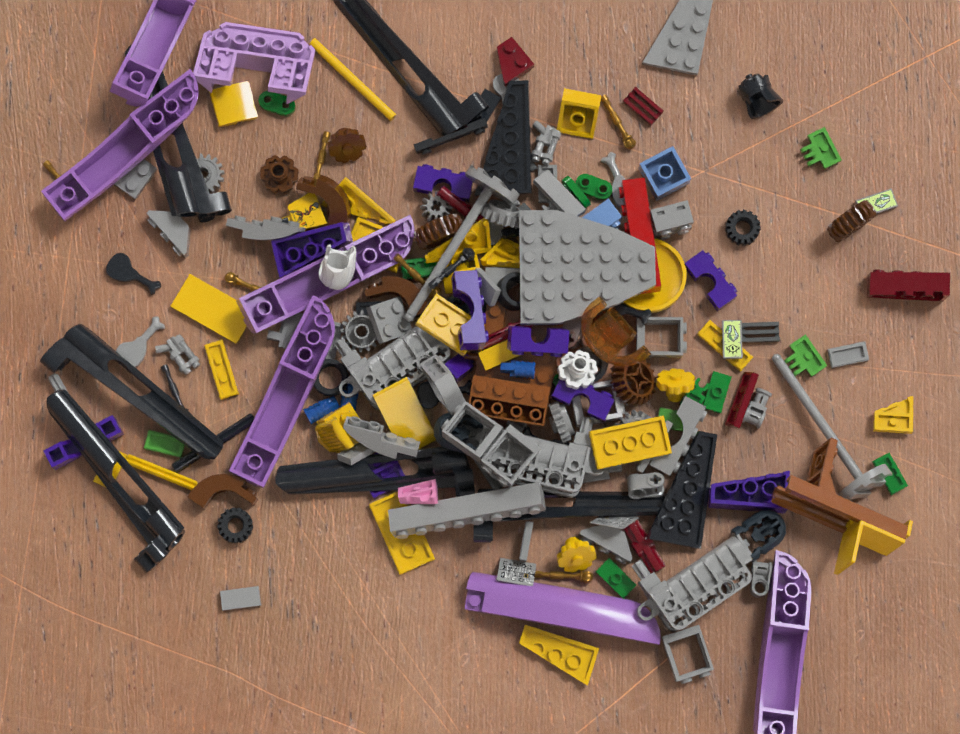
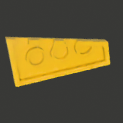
[519,625,599,686]

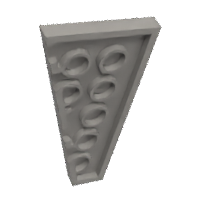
[642,0,713,75]

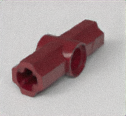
[624,516,665,574]

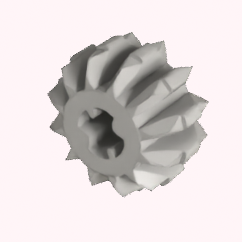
[420,191,453,222]

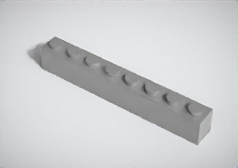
[388,482,546,539]

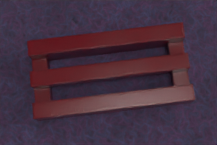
[623,87,664,126]

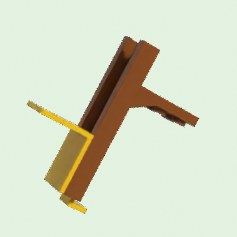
[771,437,913,575]

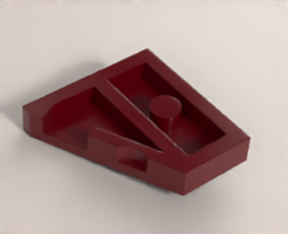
[496,37,534,87]

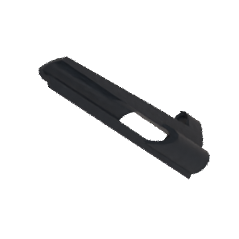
[334,0,490,137]
[125,45,232,223]
[40,324,223,459]
[46,389,185,573]
[275,446,475,497]
[473,489,667,543]

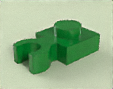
[679,378,709,405]

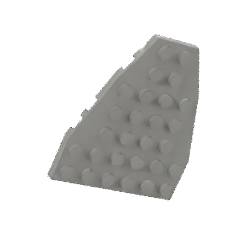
[519,210,656,325]

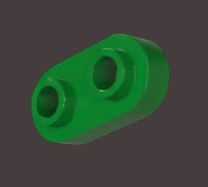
[258,91,296,116]
[576,174,612,200]
[561,175,591,209]

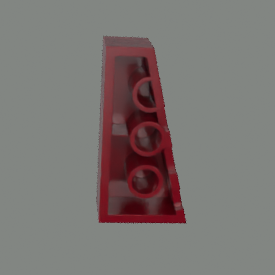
[867,269,950,302]

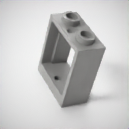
[636,317,687,358]
[420,354,465,415]
[441,401,503,463]
[480,424,541,488]
[661,625,714,684]

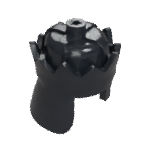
[737,74,783,119]

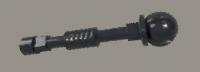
[428,248,475,289]
[160,364,192,415]

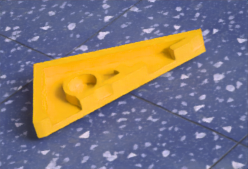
[321,177,395,224]
[425,217,491,263]

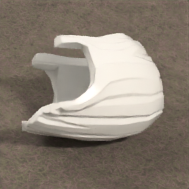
[318,245,356,290]

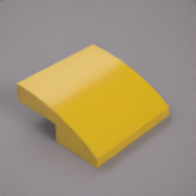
[209,81,258,127]

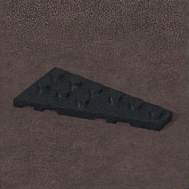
[475,80,532,196]
[646,431,717,549]

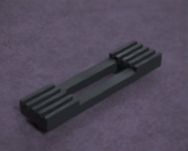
[413,118,488,155]

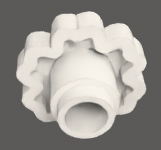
[557,350,598,390]

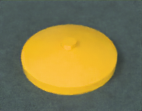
[623,239,687,313]

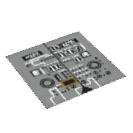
[590,516,639,529]
[497,558,537,586]

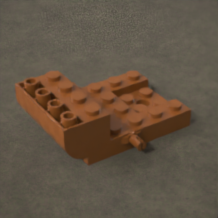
[465,301,562,426]

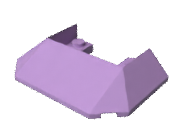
[193,22,315,104]

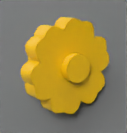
[656,368,695,402]
[556,537,597,573]

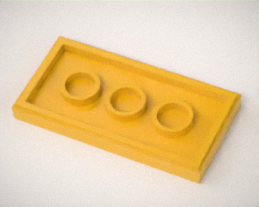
[171,274,247,344]
[372,377,436,449]
[588,416,672,470]
[369,491,435,575]

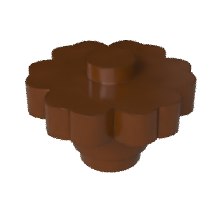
[327,128,367,163]
[260,155,299,193]

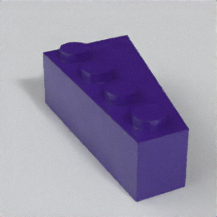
[271,222,353,278]
[708,471,790,513]

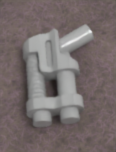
[531,121,561,165]
[155,334,201,375]

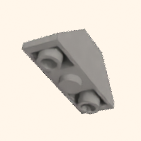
[147,210,191,258]
[579,525,633,564]

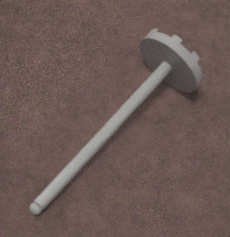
[404,164,520,322]
[772,354,893,501]

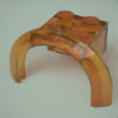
[581,296,651,367]

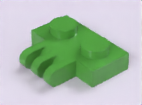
[800,127,842,170]
[784,334,827,377]

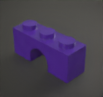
[413,164,473,203]
[685,250,737,312]
[507,326,569,357]
[552,380,615,422]

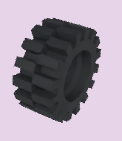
[725,209,761,246]
[217,508,253,543]

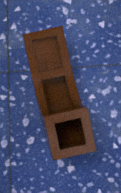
[296,175,351,226]
[364,276,428,319]
[187,474,259,509]

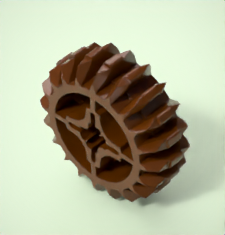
[827,200,876,242]
[414,214,463,250]
[609,354,657,406]

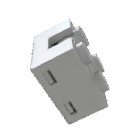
[650,200,694,240]

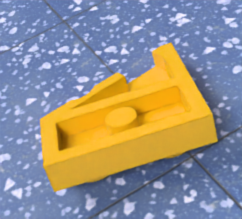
[480,238,520,268]
[873,396,913,434]

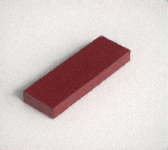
[725,372,759,428]

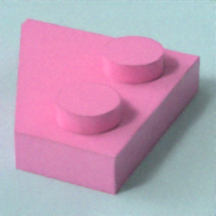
[398,479,438,504]

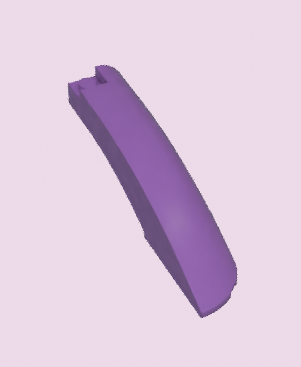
[110,0,197,106]
[41,69,199,222]
[236,215,415,334]
[229,295,335,488]
[753,550,811,734]
[464,572,661,645]

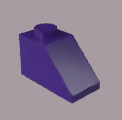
[445,354,474,384]

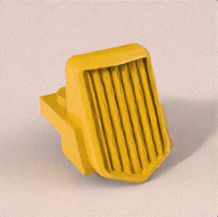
[315,402,359,453]

